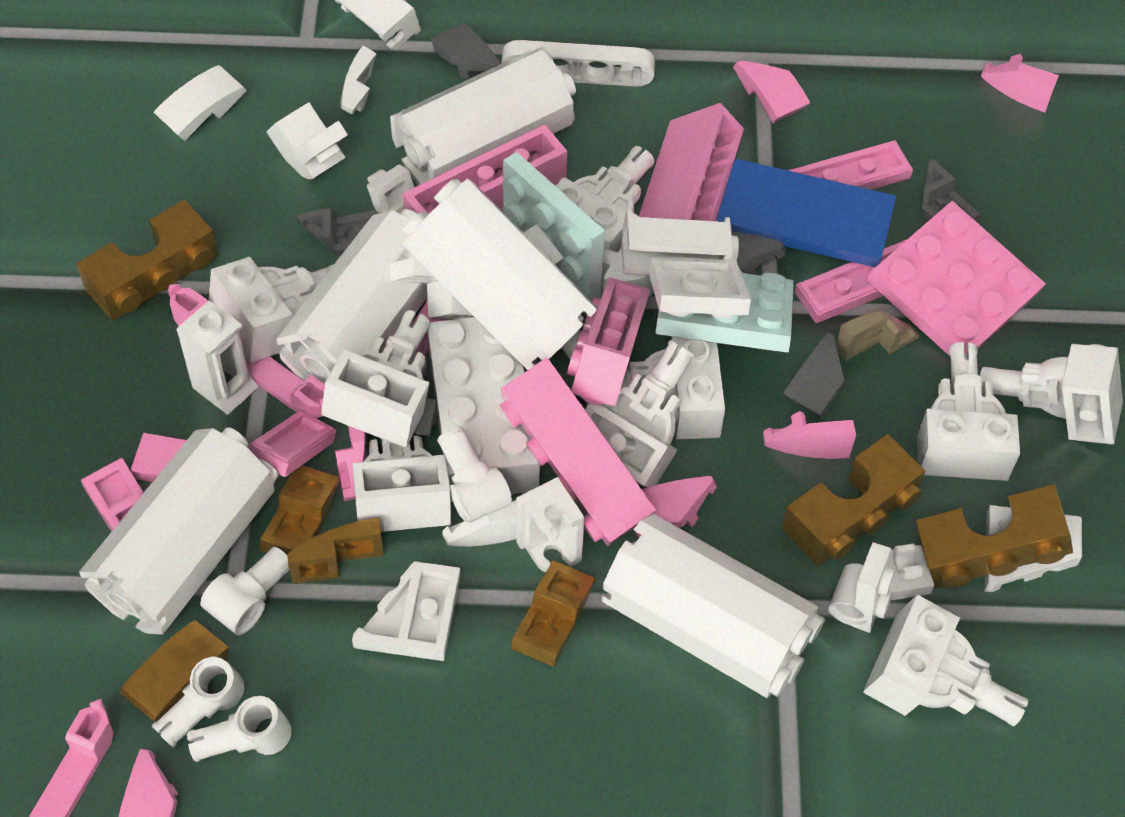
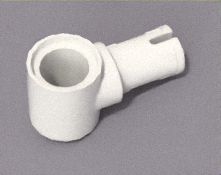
[437,426,512,524]
[200,547,290,635]
[152,657,245,748]
[187,696,292,762]

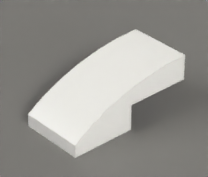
[154,65,247,141]

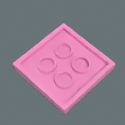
[866,201,1046,355]

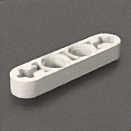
[501,40,655,87]

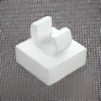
[367,164,414,214]
[888,543,934,600]

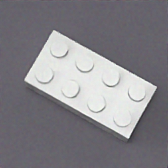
[427,317,540,501]

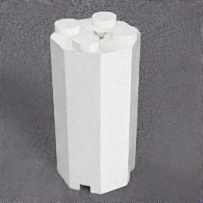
[390,46,576,186]
[402,178,597,370]
[276,209,427,384]
[79,427,279,635]
[602,514,825,698]

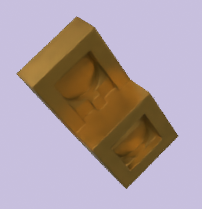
[260,465,339,555]
[287,518,384,584]
[511,560,595,667]
[120,620,229,722]

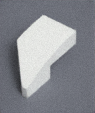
[340,46,377,114]
[442,500,516,546]

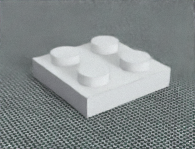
[648,256,751,318]

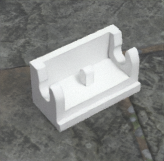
[335,0,421,50]
[516,477,584,572]

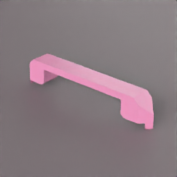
[169,284,325,419]
[29,699,114,817]

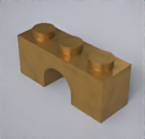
[76,199,219,321]
[781,434,926,567]
[916,484,1073,588]

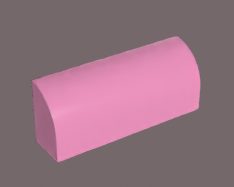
[639,103,744,221]

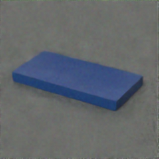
[716,158,896,267]

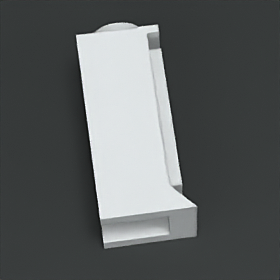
[621,208,739,275]
[177,300,259,415]

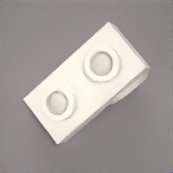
[828,542,896,633]

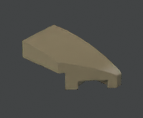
[836,310,919,361]

